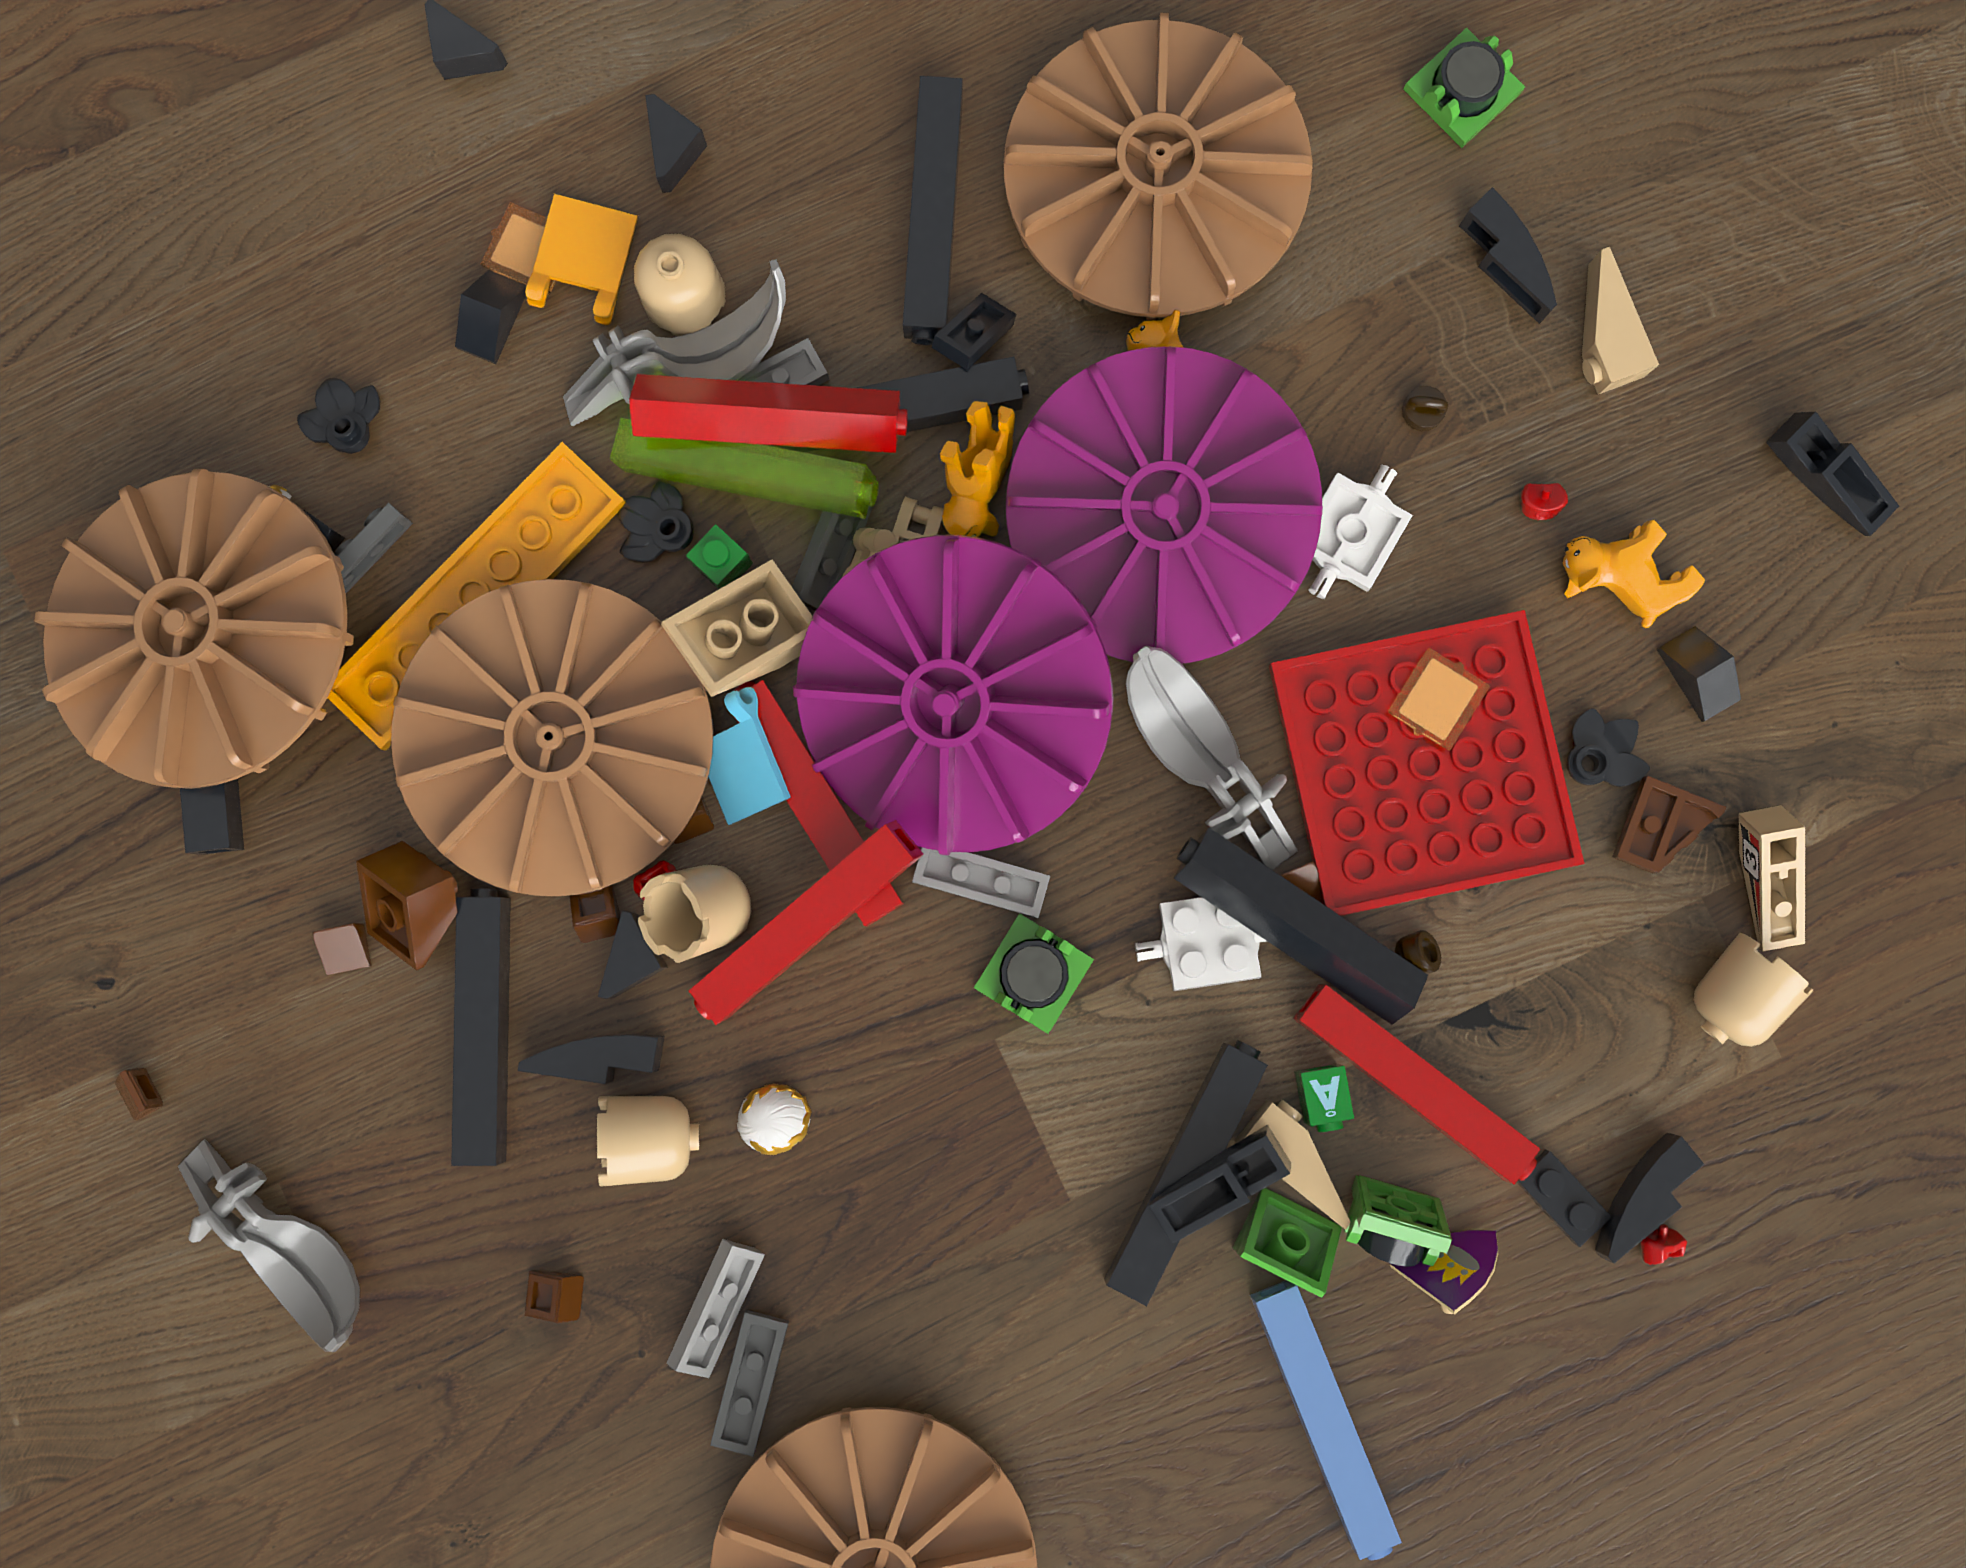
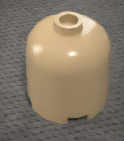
[634,234,726,336]
[638,865,752,963]
[1694,933,1813,1047]
[597,1096,699,1186]

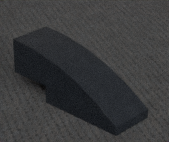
[1459,187,1557,324]
[1766,411,1899,536]
[517,1034,665,1084]
[1149,1125,1291,1244]
[1595,1133,1705,1264]

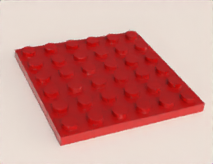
[1269,610,1585,916]

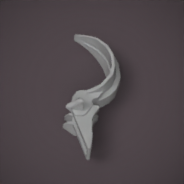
[563,259,786,426]
[1126,646,1298,870]
[178,1139,360,1352]

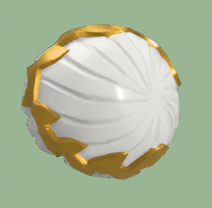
[737,1083,812,1155]

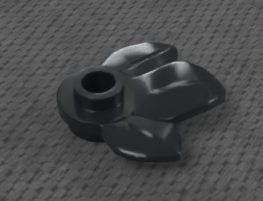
[297,378,381,454]
[618,481,694,562]
[1567,708,1650,787]

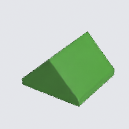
[1232,1188,1342,1298]

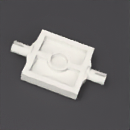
[1308,465,1413,599]
[1135,897,1266,991]

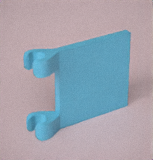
[708,687,791,825]

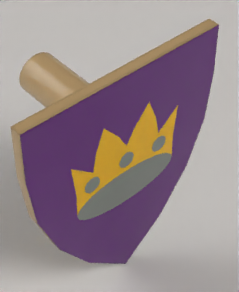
[1390,1230,1498,1314]

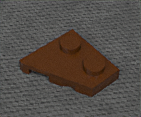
[1612,776,1726,874]

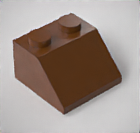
[356,841,458,971]

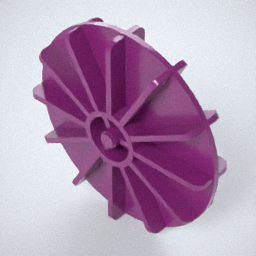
[1006,346,1323,664]
[793,535,1114,855]

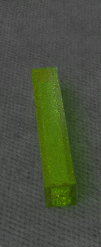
[610,418,879,519]

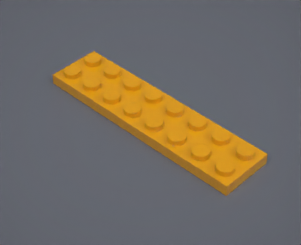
[328,442,626,751]

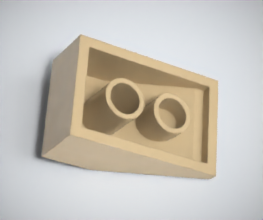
[661,559,812,697]

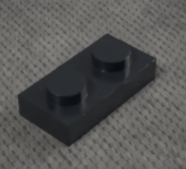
[932,293,1017,370]
[1517,1149,1612,1247]

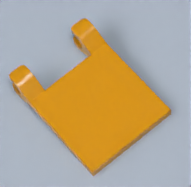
[525,194,638,325]

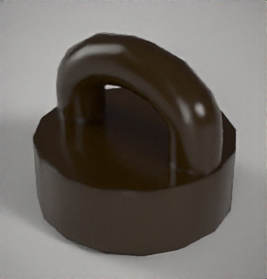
[1402,386,1448,431]
[1395,930,1441,974]

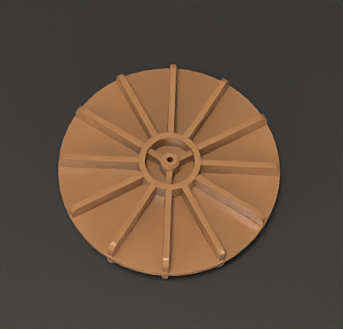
[1004,13,1313,321]
[34,469,354,789]
[391,579,713,896]
[710,1407,1037,1568]

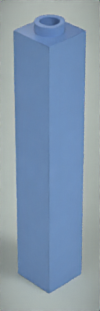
[1250,1280,1402,1560]

